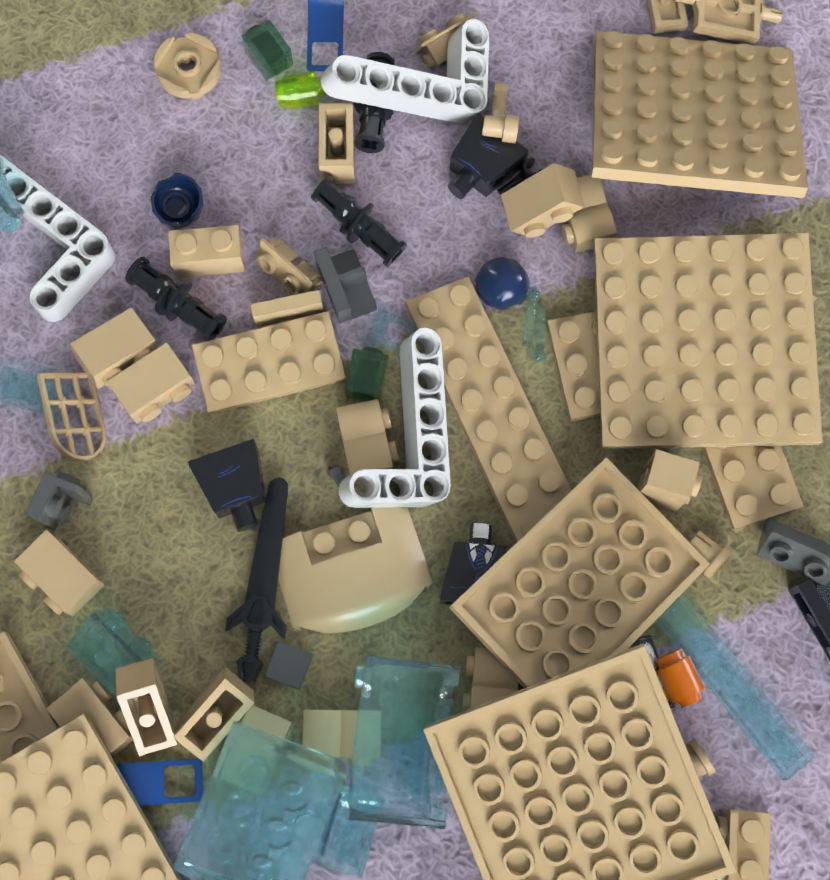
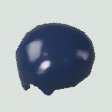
[150,173,204,229]
[475,257,530,310]

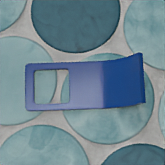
[307,0,344,71]
[116,758,203,806]

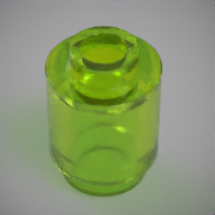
[275,71,325,110]

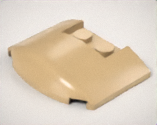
[278,507,433,634]

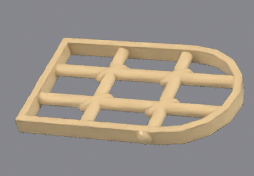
[37,372,106,462]

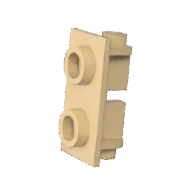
[414,11,477,68]
[256,237,324,295]

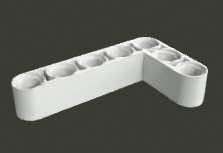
[320,19,489,123]
[0,155,115,322]
[338,328,451,508]

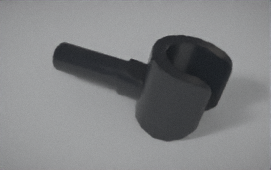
[497,158,543,195]

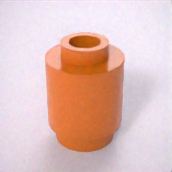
[655,648,706,708]

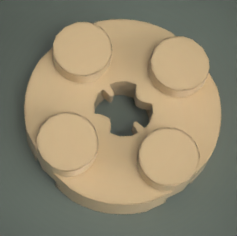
[154,33,222,100]

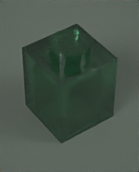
[241,20,293,81]
[345,347,389,404]

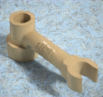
[482,82,520,144]

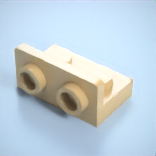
[715,808,771,880]

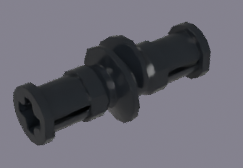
[353,52,395,153]
[311,176,407,267]
[125,257,227,341]

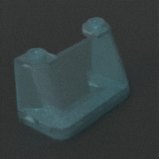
[340,656,460,829]

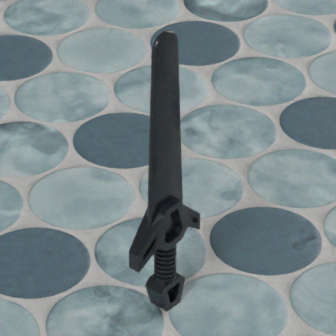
[225,477,288,682]

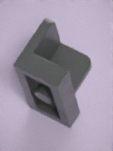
[314,247,377,324]

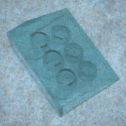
[173,721,347,880]

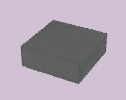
[264,641,314,690]

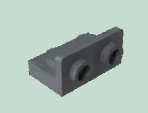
[25,471,93,531]
[756,518,830,586]

